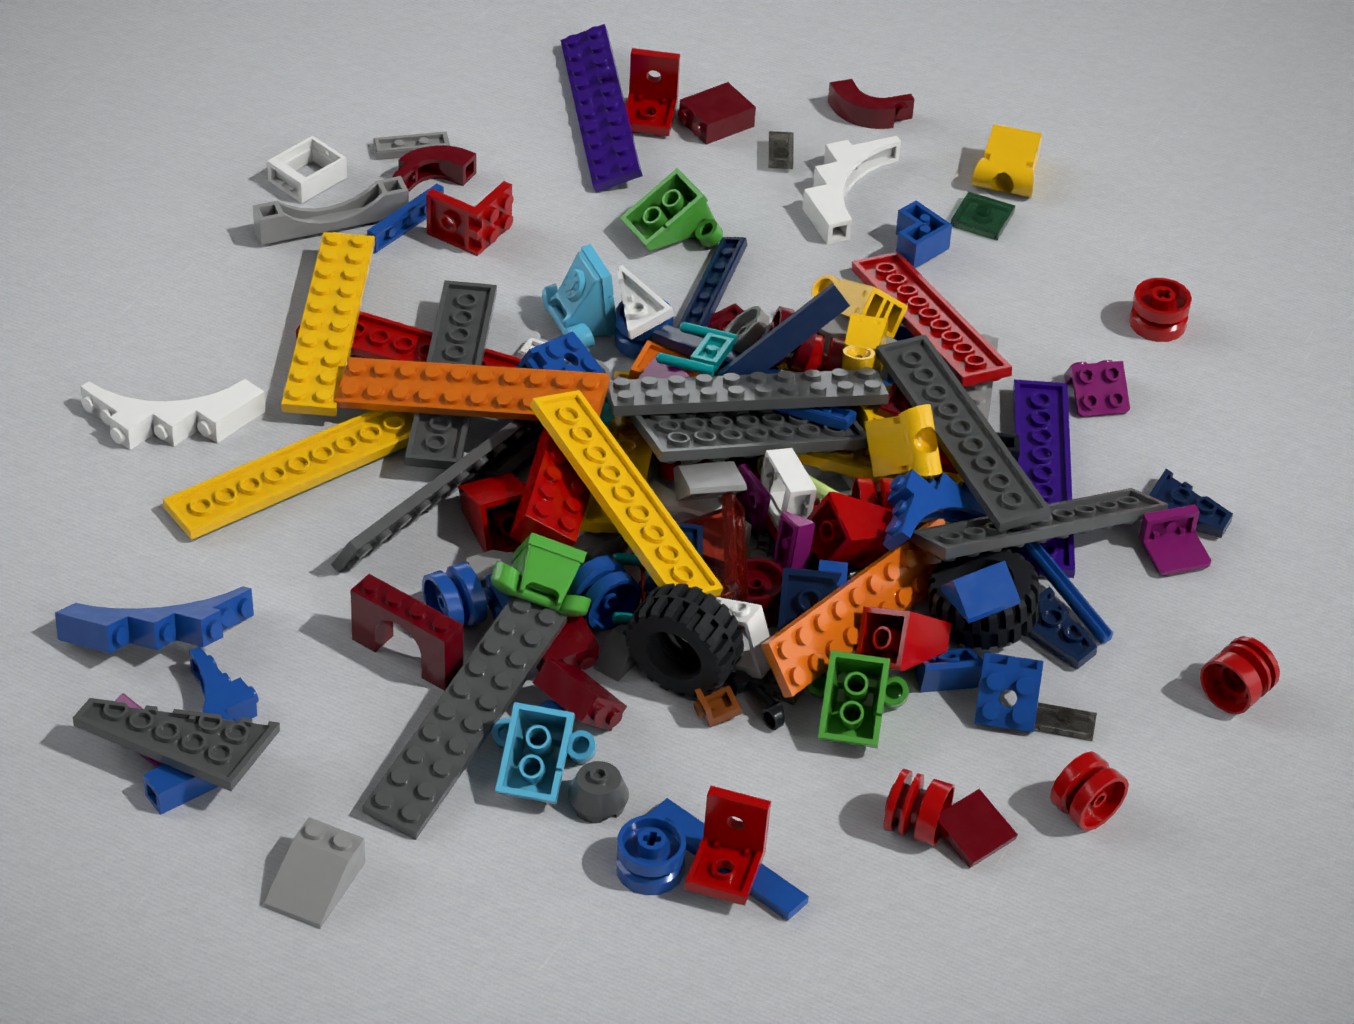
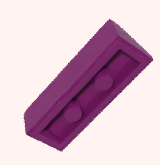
[773,511,815,569]

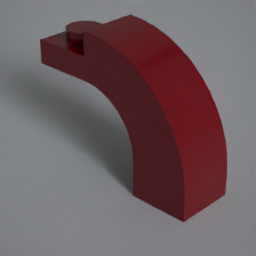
[828,79,915,129]
[393,145,476,192]

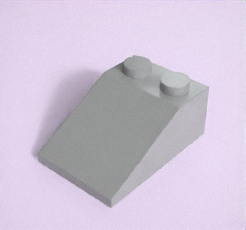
[673,458,747,501]
[264,817,365,929]

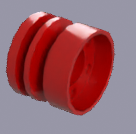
[1200,636,1280,715]
[883,769,955,846]

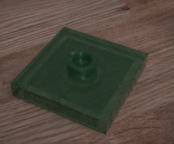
[951,191,1016,240]

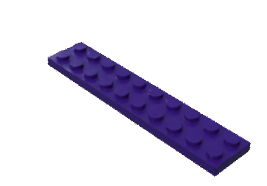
[560,24,643,193]
[1013,379,1075,578]

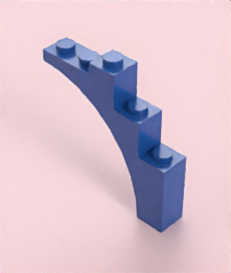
[883,469,987,552]
[55,586,254,654]
[143,646,259,815]

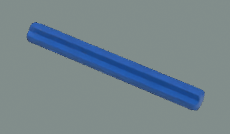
[1021,542,1113,644]

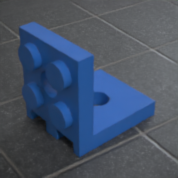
[515,331,605,373]
[974,652,1044,732]

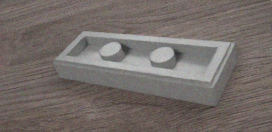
[373,132,450,160]

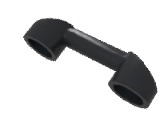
[724,669,785,730]

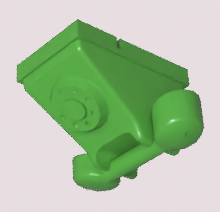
[619,168,723,251]
[491,532,591,617]
[806,650,909,749]

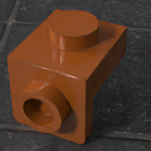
[693,685,742,727]

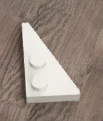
[618,265,674,340]

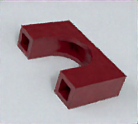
[350,574,463,691]

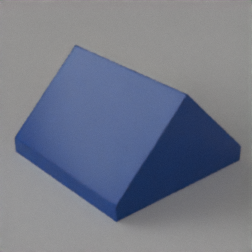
[940,561,1020,624]
[914,648,983,693]

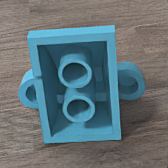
[542,244,616,349]
[492,702,597,804]

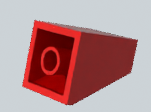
[458,472,525,552]
[806,491,893,569]
[855,606,952,671]

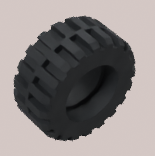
[928,548,1040,650]
[625,583,744,697]

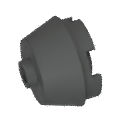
[568,761,629,823]

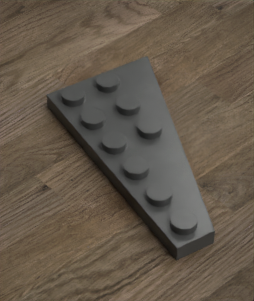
[73,698,280,791]

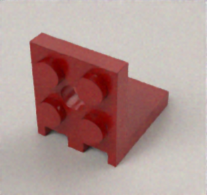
[626,48,680,136]
[426,181,514,256]
[684,785,771,906]

